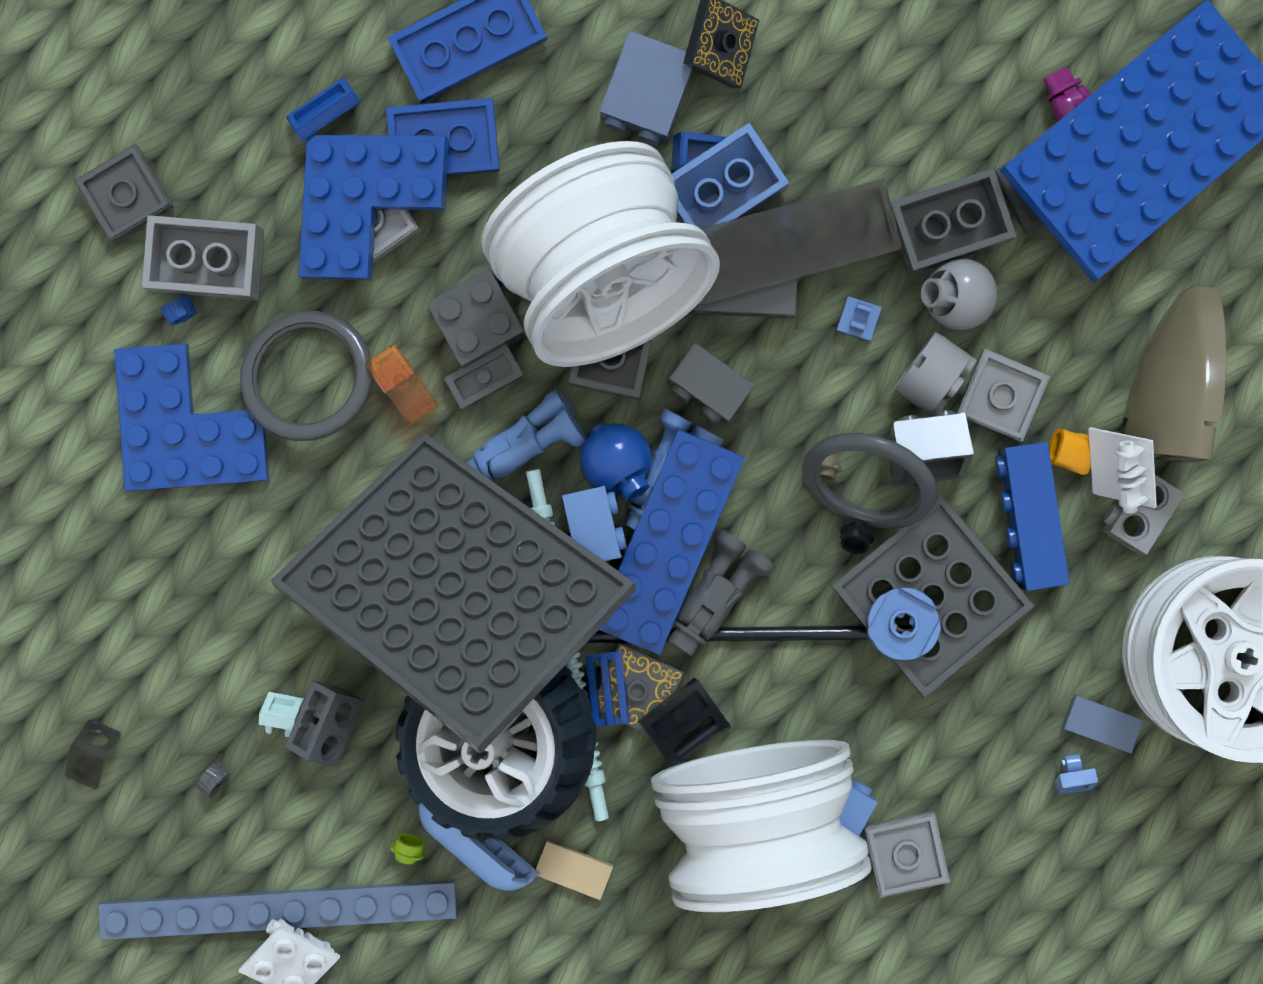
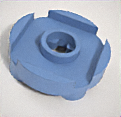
[866,588,941,661]

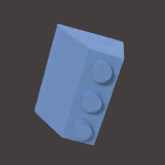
[672,123,789,240]

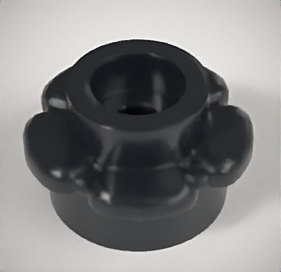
[840,522,875,554]

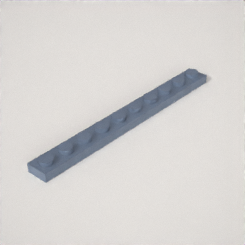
[98,880,458,940]

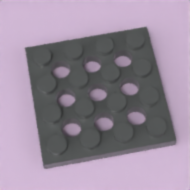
[830,495,1034,698]

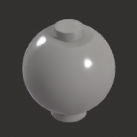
[921,258,997,331]

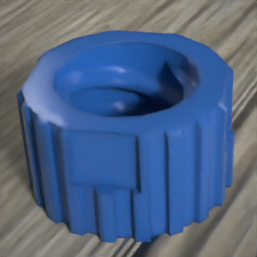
[161,296,197,326]

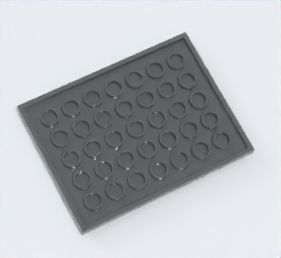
[270,433,636,754]

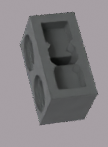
[285,681,365,767]

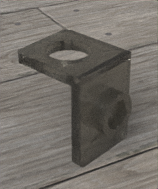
[65,720,121,789]

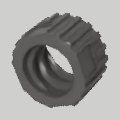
[196,763,230,798]

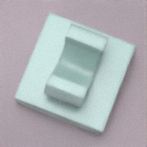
[259,692,304,737]

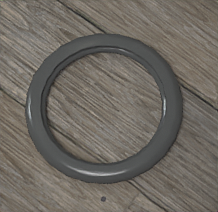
[240,311,373,441]
[802,433,937,529]

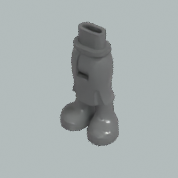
[668,529,776,656]

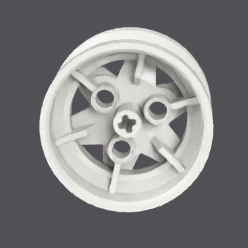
[481,141,720,367]
[1122,556,1263,763]
[651,740,872,912]

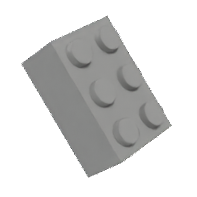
[142,215,264,301]

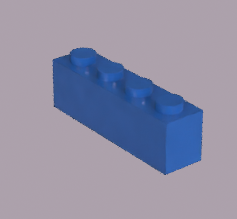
[995,442,1070,591]

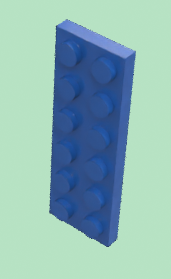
[599,429,745,655]

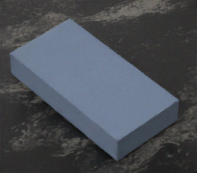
[1062,695,1144,753]

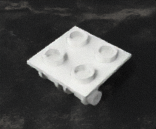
[1089,427,1157,513]
[238,919,340,984]

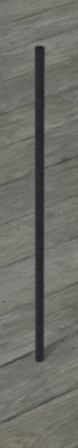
[587,625,912,643]

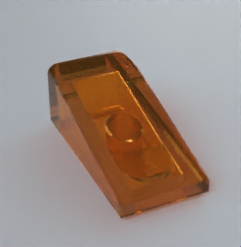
[365,343,438,425]

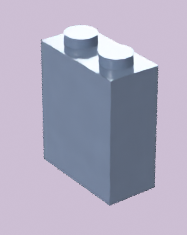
[600,31,693,144]

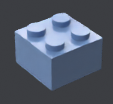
[562,486,627,561]

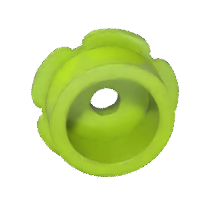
[390,833,425,864]

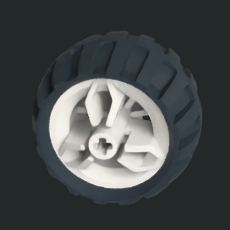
[395,665,597,840]

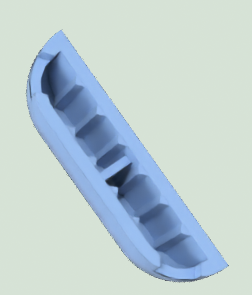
[419,803,540,891]

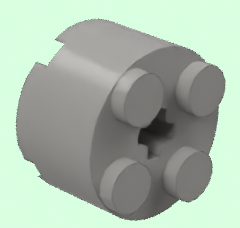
[894,332,977,417]

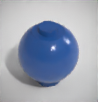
[580,422,652,502]

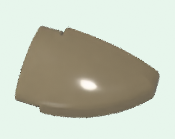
[1124,285,1226,463]

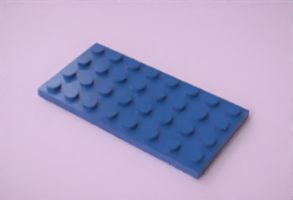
[1000,0,1263,282]

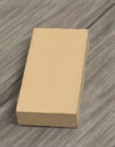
[535,839,613,900]

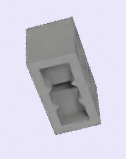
[1102,475,1185,555]

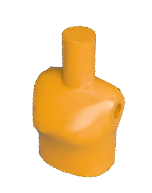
[1048,428,1091,475]

